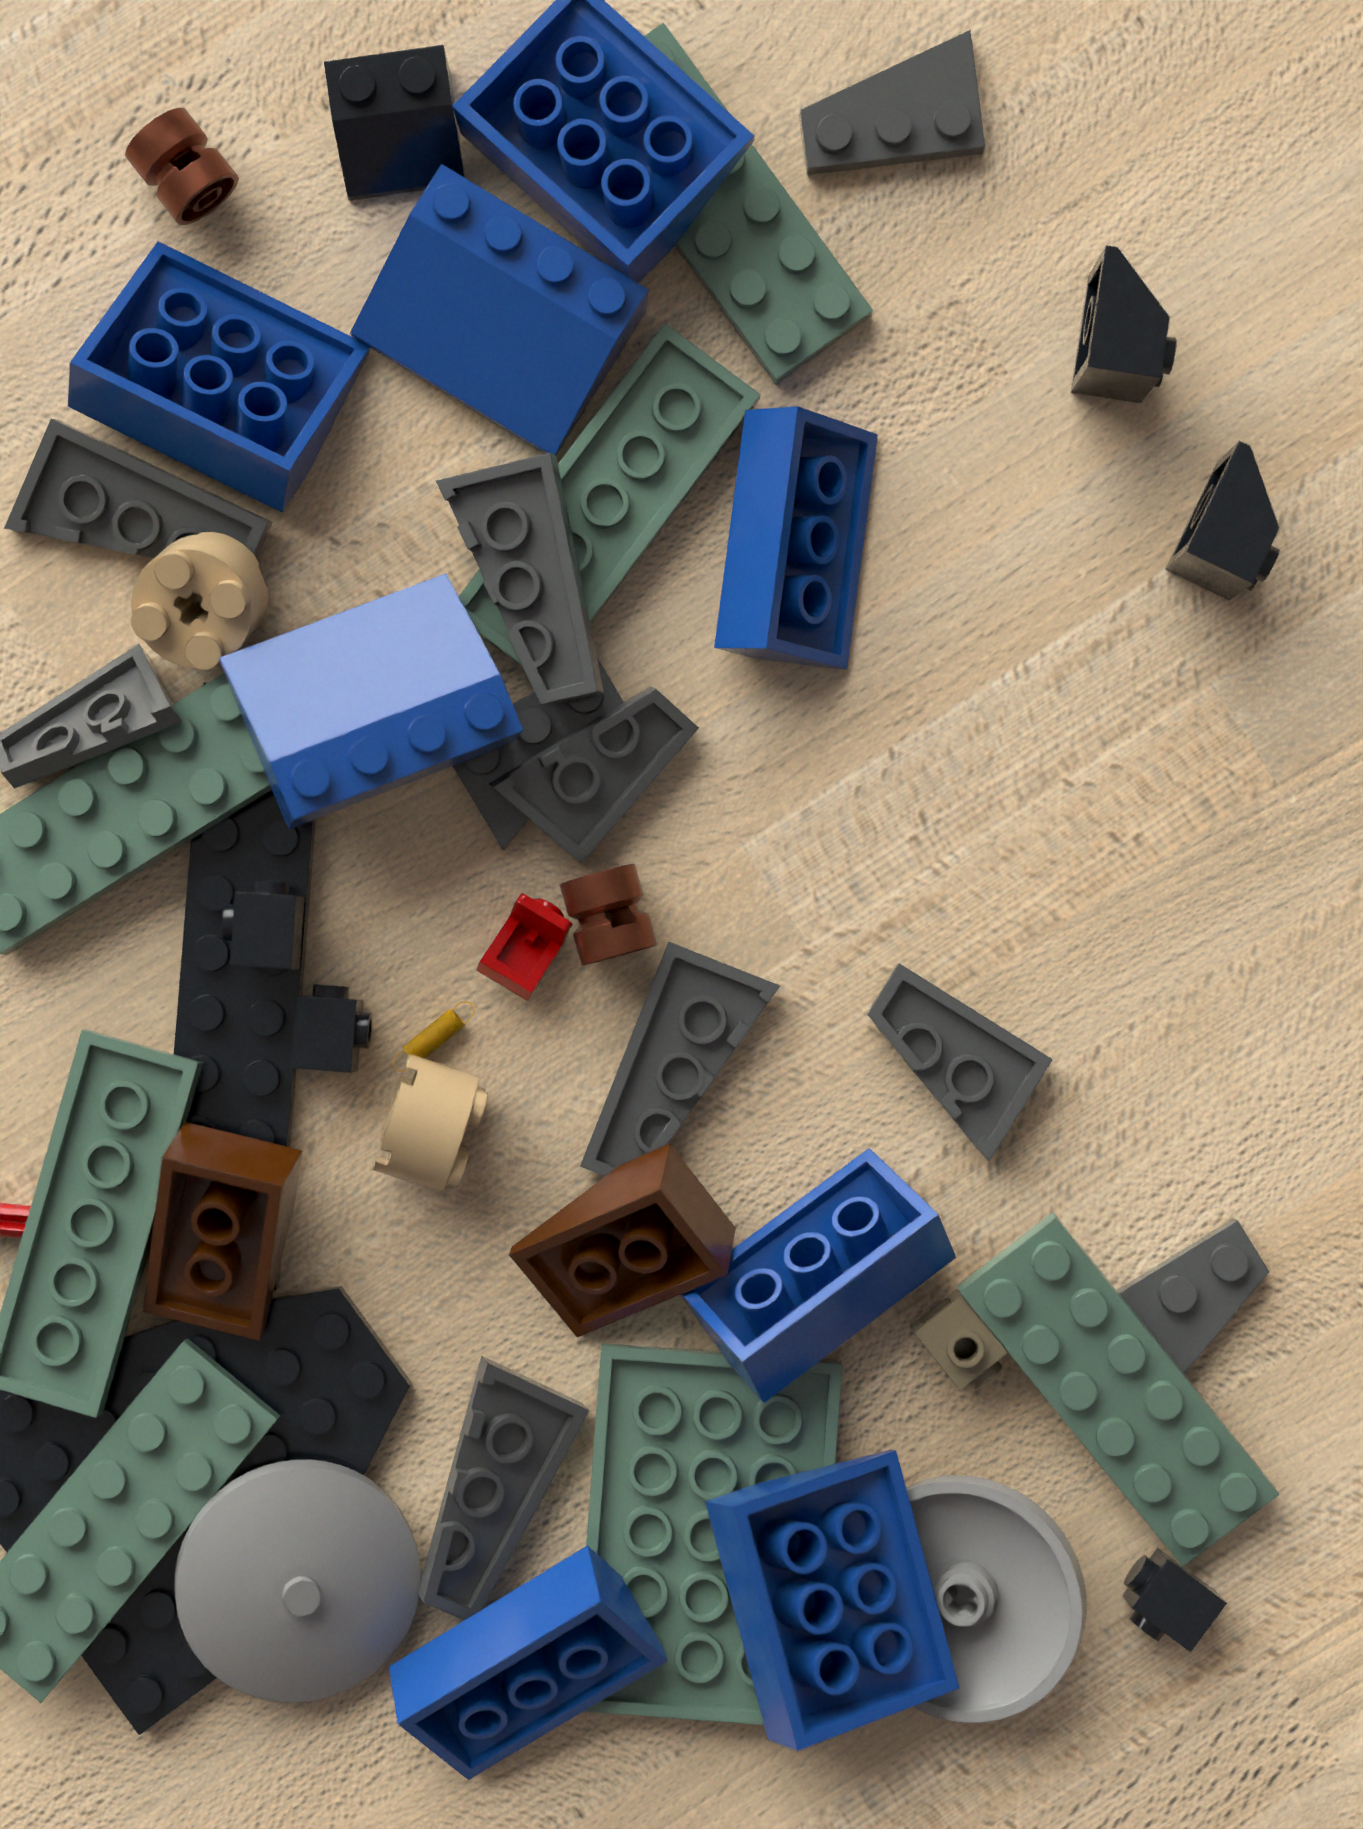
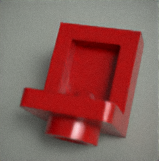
[476,893,572,1001]

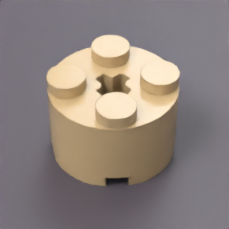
[131,532,269,670]
[372,1054,488,1192]

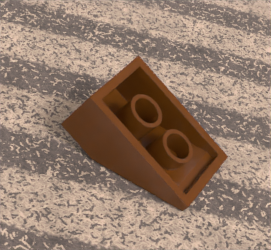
[143,1122,303,1341]
[509,1143,736,1338]

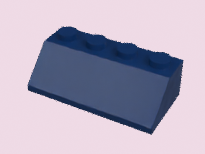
[714,406,878,669]
[681,1148,956,1403]
[389,1545,668,1780]

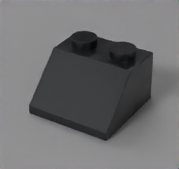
[324,45,465,201]
[1071,245,1176,403]
[1165,440,1280,600]

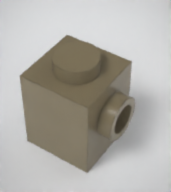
[910,1289,1007,1391]

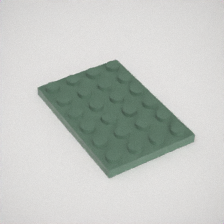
[584,1343,843,1725]

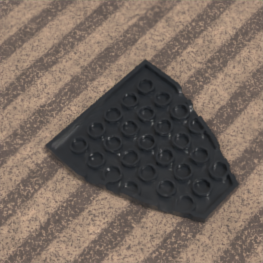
[0,1286,412,1735]

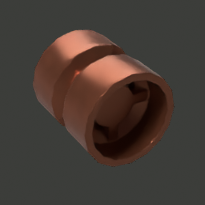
[125,108,239,225]
[559,864,657,966]

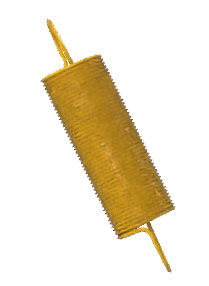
[393,1001,474,1072]

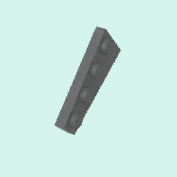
[4,419,273,559]
[436,453,604,706]
[417,1356,590,1620]

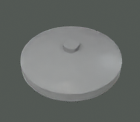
[175,1460,421,1702]
[906,1475,1087,1723]

